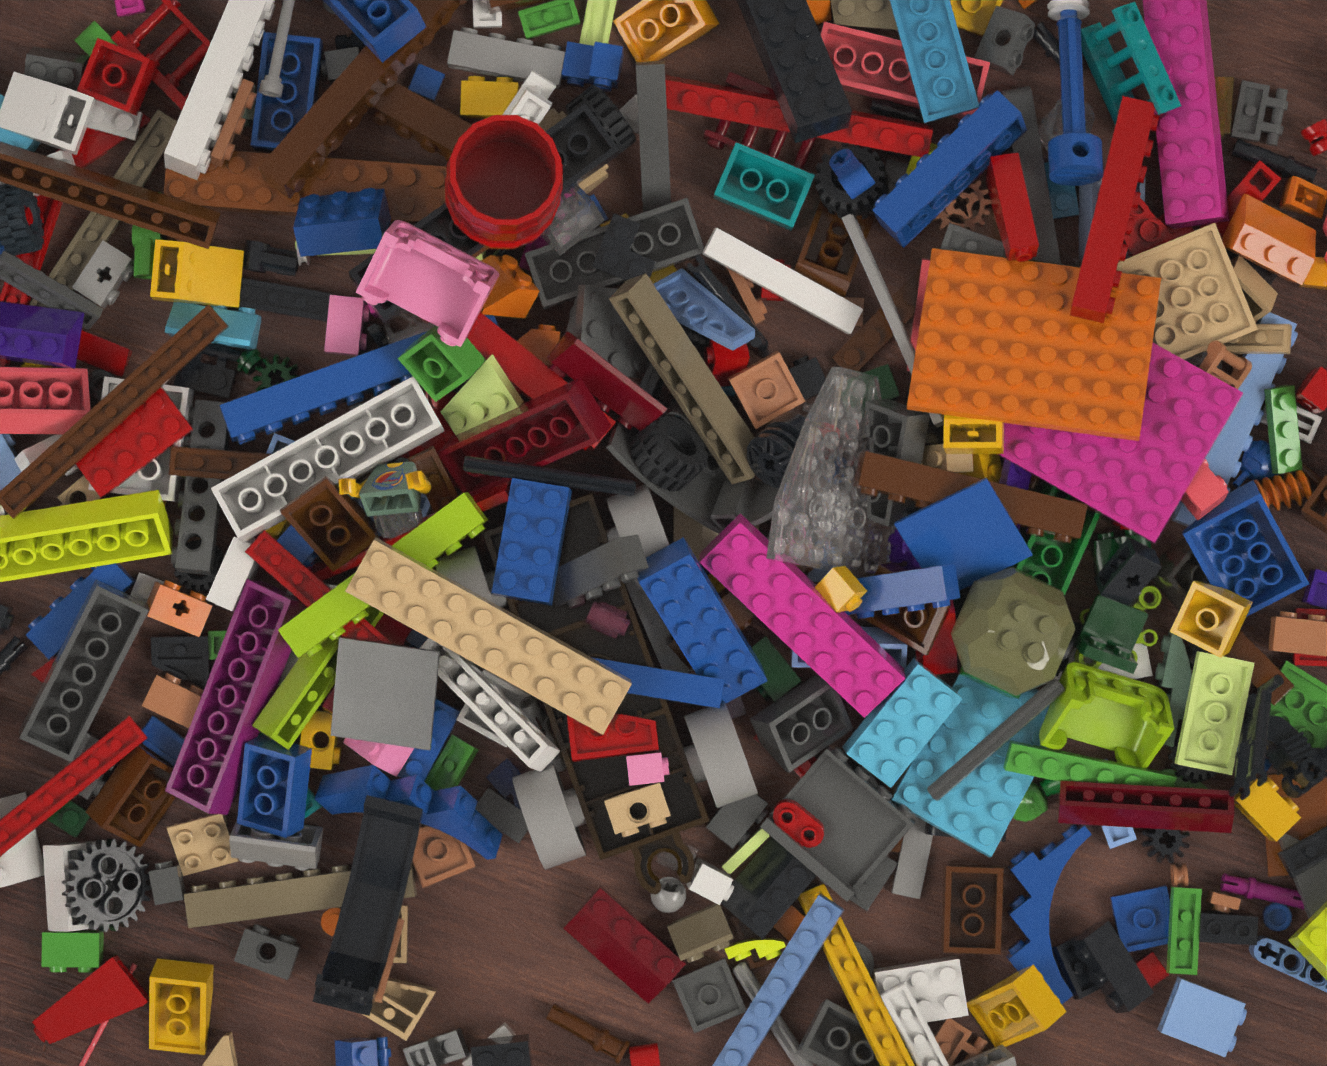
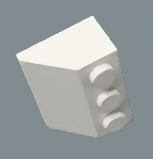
[0,792,45,888]
[43,840,114,932]

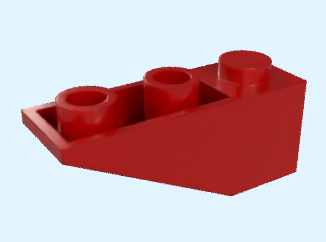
[1199,160,1281,239]

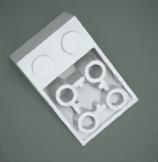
[0,72,96,155]

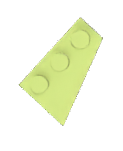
[441,354,523,435]

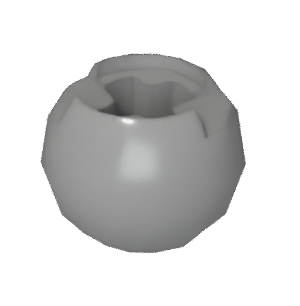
[651,877,686,913]

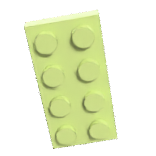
[1174,651,1254,775]

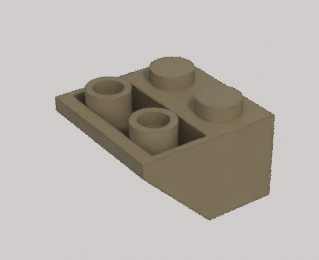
[667,904,734,963]

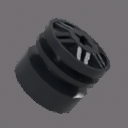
[746,412,823,489]

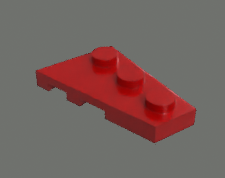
[567,714,659,762]

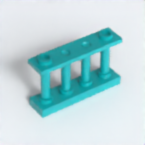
[1081,2,1181,125]

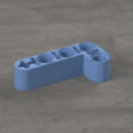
[1249,936,1327,993]

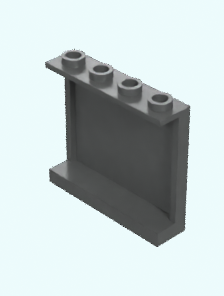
[760,746,916,902]

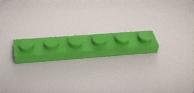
[1003,740,1177,787]

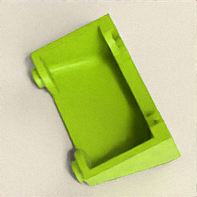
[1039,662,1174,768]

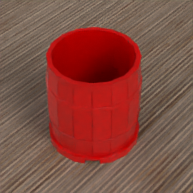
[445,115,563,249]

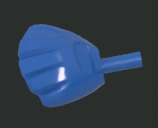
[1233,440,1278,488]

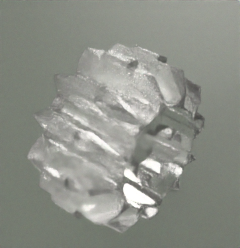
[373,508,423,538]

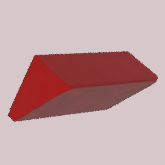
[77,330,133,377]

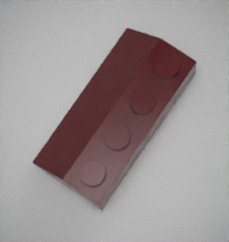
[547,331,667,431]
[563,886,686,1004]

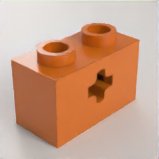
[146,579,213,637]

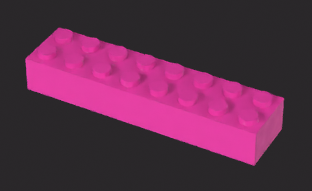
[1143,0,1229,229]
[699,513,905,718]

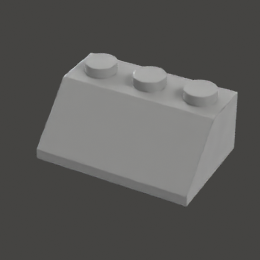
[229,821,323,871]

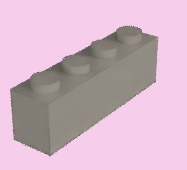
[447,27,565,89]

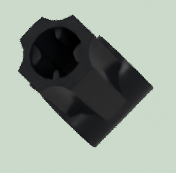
[243,240,299,277]

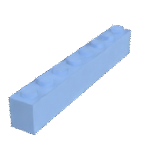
[1171,312,1298,527]

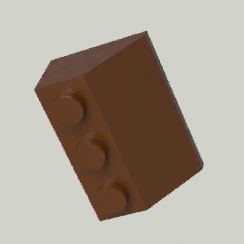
[86,745,176,848]

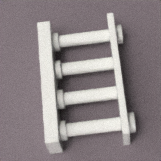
[502,70,556,125]

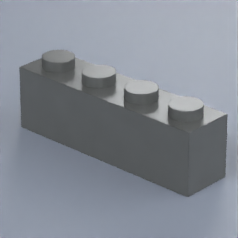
[553,534,649,609]

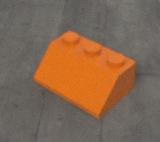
[1222,193,1316,285]

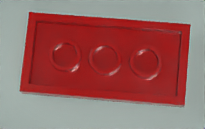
[76,387,194,498]

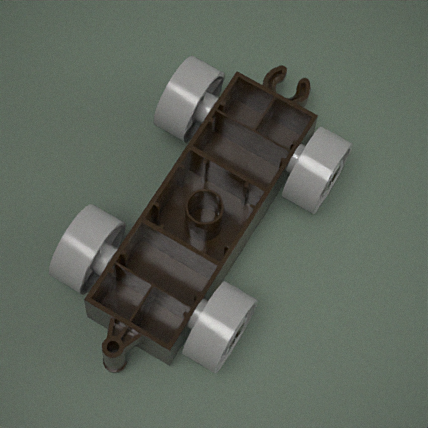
[435,484,758,894]

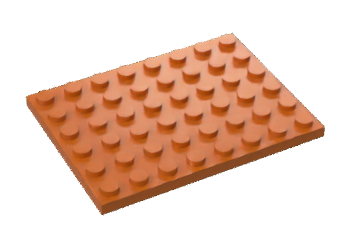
[907,248,1161,441]

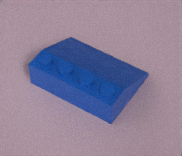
[1182,480,1309,617]

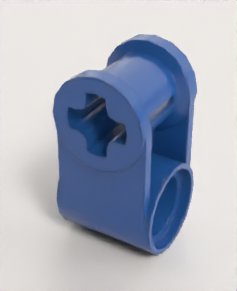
[829,149,875,200]

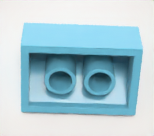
[165,302,262,350]

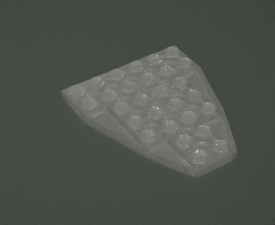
[766,367,895,578]

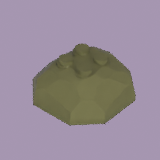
[951,567,1075,696]

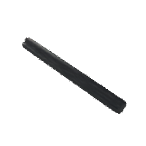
[463,456,636,496]

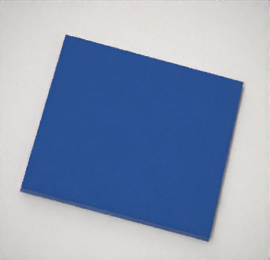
[894,477,1033,591]

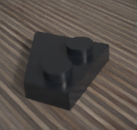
[151,634,211,689]

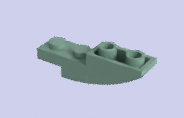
[1155,630,1192,747]

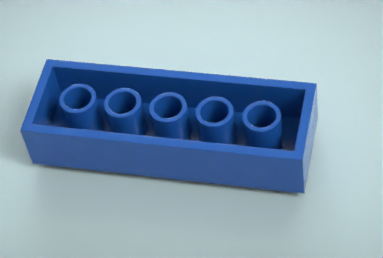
[872,90,1027,248]
[637,537,768,703]

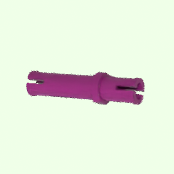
[1220,873,1304,910]

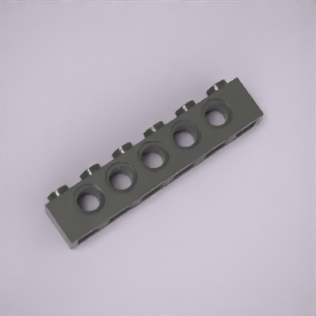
[171,400,229,575]

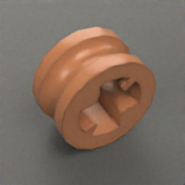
[1170,863,1188,888]

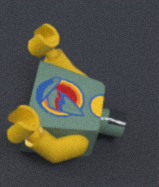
[338,457,431,517]

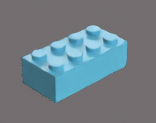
[842,658,963,788]

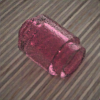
[585,601,630,639]

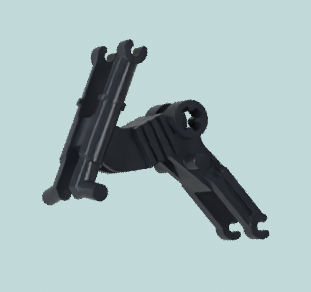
[640,255,770,400]
[1229,674,1327,800]

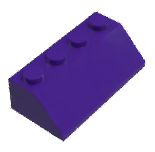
[0,302,85,369]

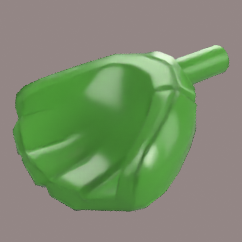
[1013,782,1048,822]

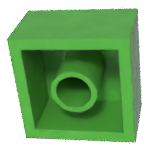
[398,326,486,402]

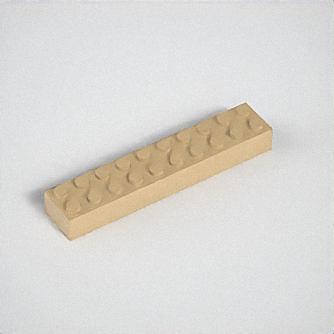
[345,537,632,735]

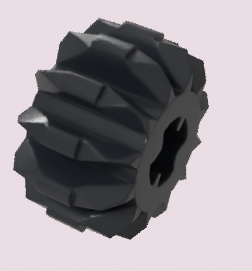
[1141,829,1190,863]

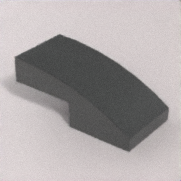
[403,1028,470,1066]

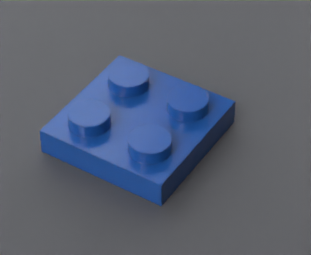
[1110,885,1170,952]

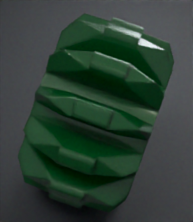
[253,354,300,392]

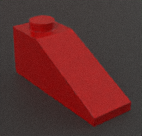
[914,599,958,675]

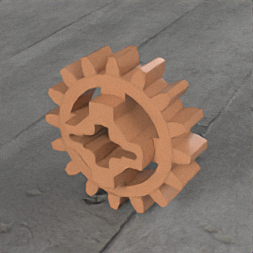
[933,180,991,232]

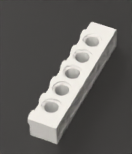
[420,638,560,772]

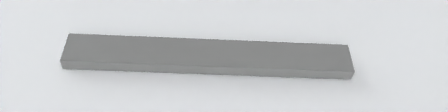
[842,214,944,428]

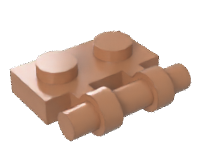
[934,1018,988,1066]

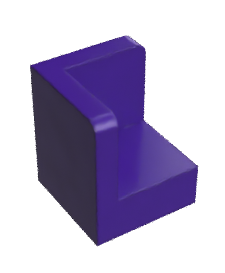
[1301,569,1327,609]

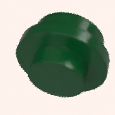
[237,349,263,375]

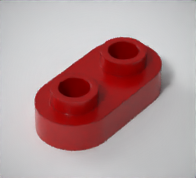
[773,799,824,848]

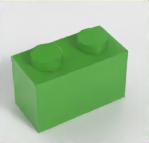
[41,930,104,973]

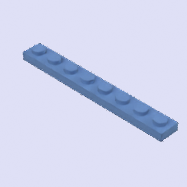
[712,894,845,1066]

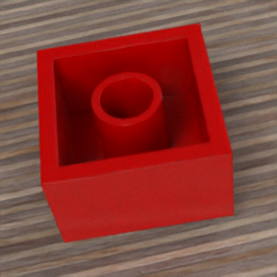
[77,38,158,116]

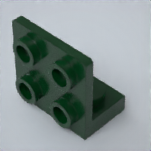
[1074,594,1148,674]

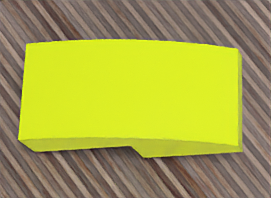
[724,938,786,961]

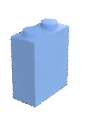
[1157,976,1247,1057]

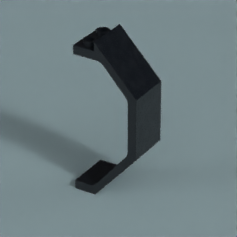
[312,795,423,1016]

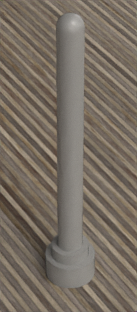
[259,0,295,97]

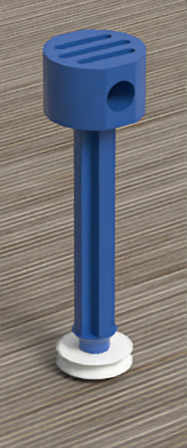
[1047,0,1103,186]

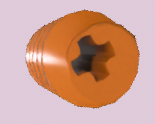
[1253,470,1313,511]

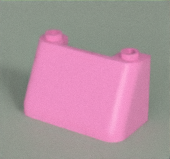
[356,220,499,347]

